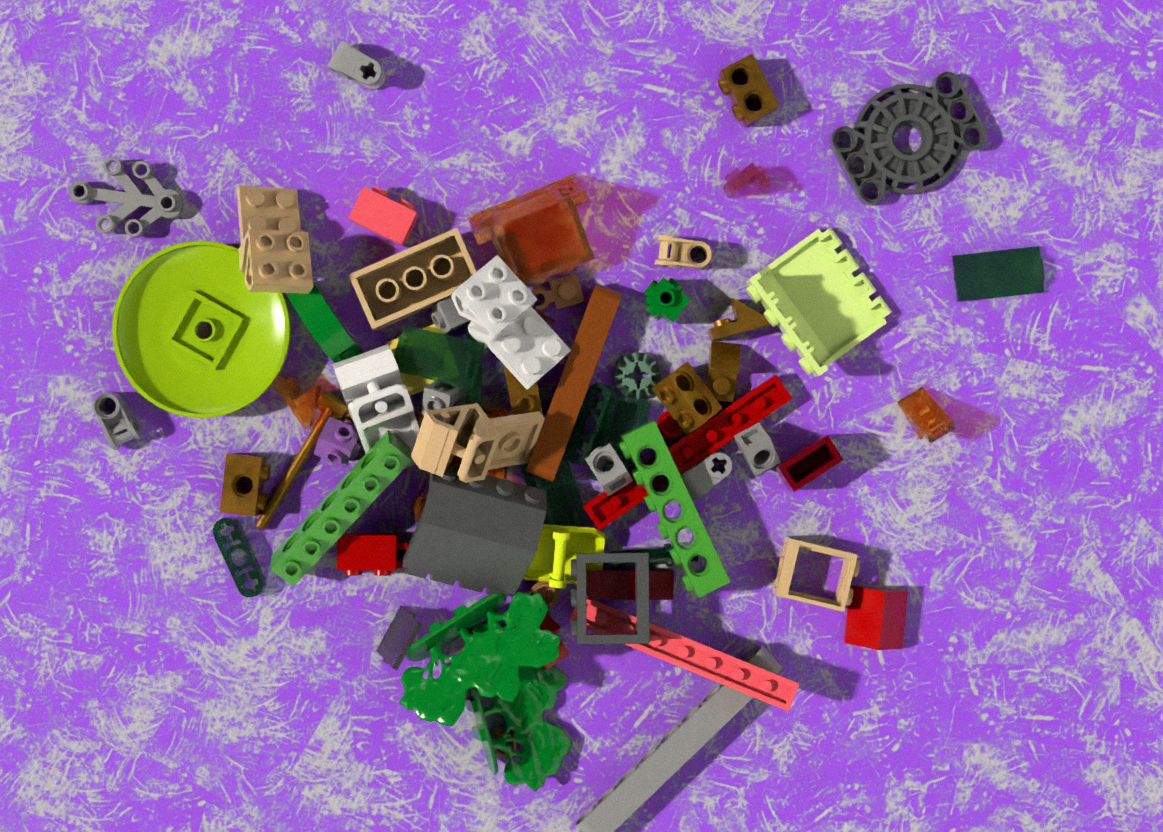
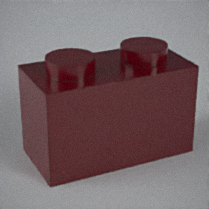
[774,435,844,492]

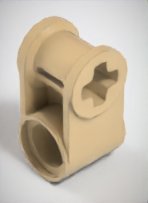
[654,235,712,270]

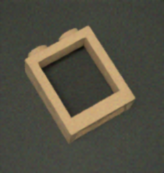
[772,536,860,612]

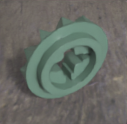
[614,352,661,399]

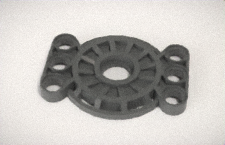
[829,71,988,206]

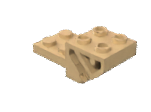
[237,185,313,294]
[411,403,545,483]

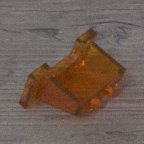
[467,173,595,286]

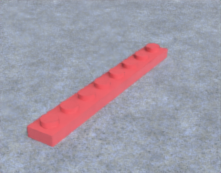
[569,599,799,712]

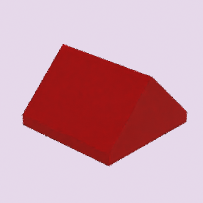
[844,585,908,650]

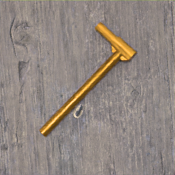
[255,390,354,530]

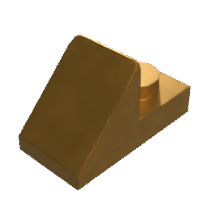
[708,298,770,341]
[705,341,740,403]

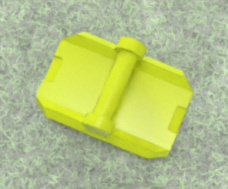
[523,524,605,588]

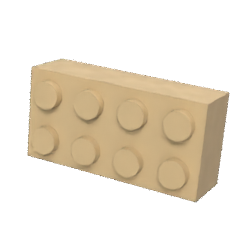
[348,228,477,331]

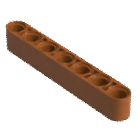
[525,283,623,482]

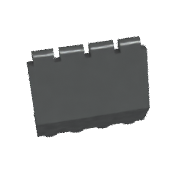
[402,464,547,599]

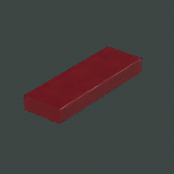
[586,570,674,600]

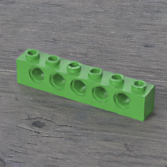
[619,421,730,598]
[271,430,412,587]

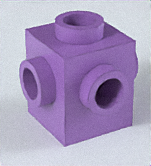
[314,416,362,468]

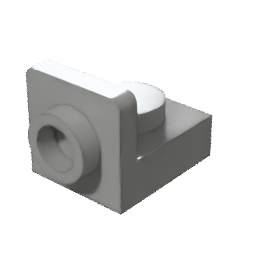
[421,378,467,415]

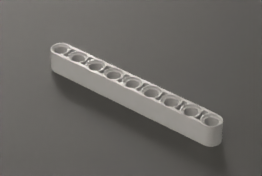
[575,645,782,832]

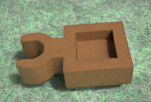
[531,274,585,311]

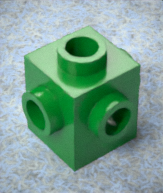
[643,278,691,324]

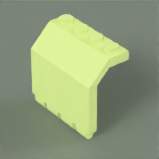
[746,227,892,377]

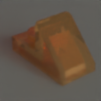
[272,374,321,429]
[898,387,955,444]

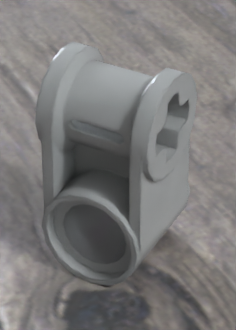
[327,41,386,90]
[93,392,143,450]
[680,451,732,501]

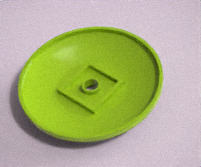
[112,241,291,418]

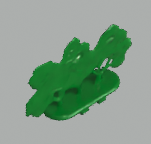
[399,592,560,726]
[465,623,573,791]

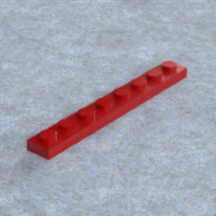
[582,374,792,531]

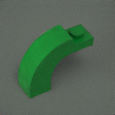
[286,278,365,363]

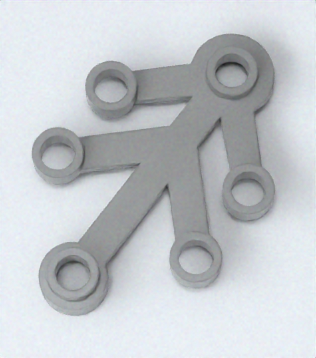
[69,157,184,238]

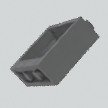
[571,553,650,644]

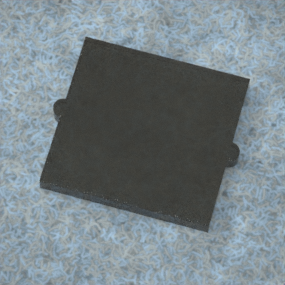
[376,606,422,670]

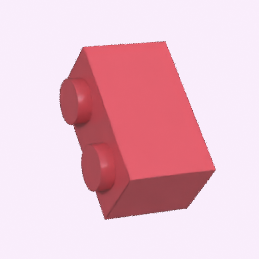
[348,186,419,247]

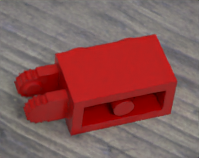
[337,533,410,576]

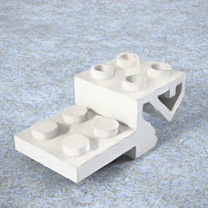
[451,255,571,390]
[332,344,420,468]

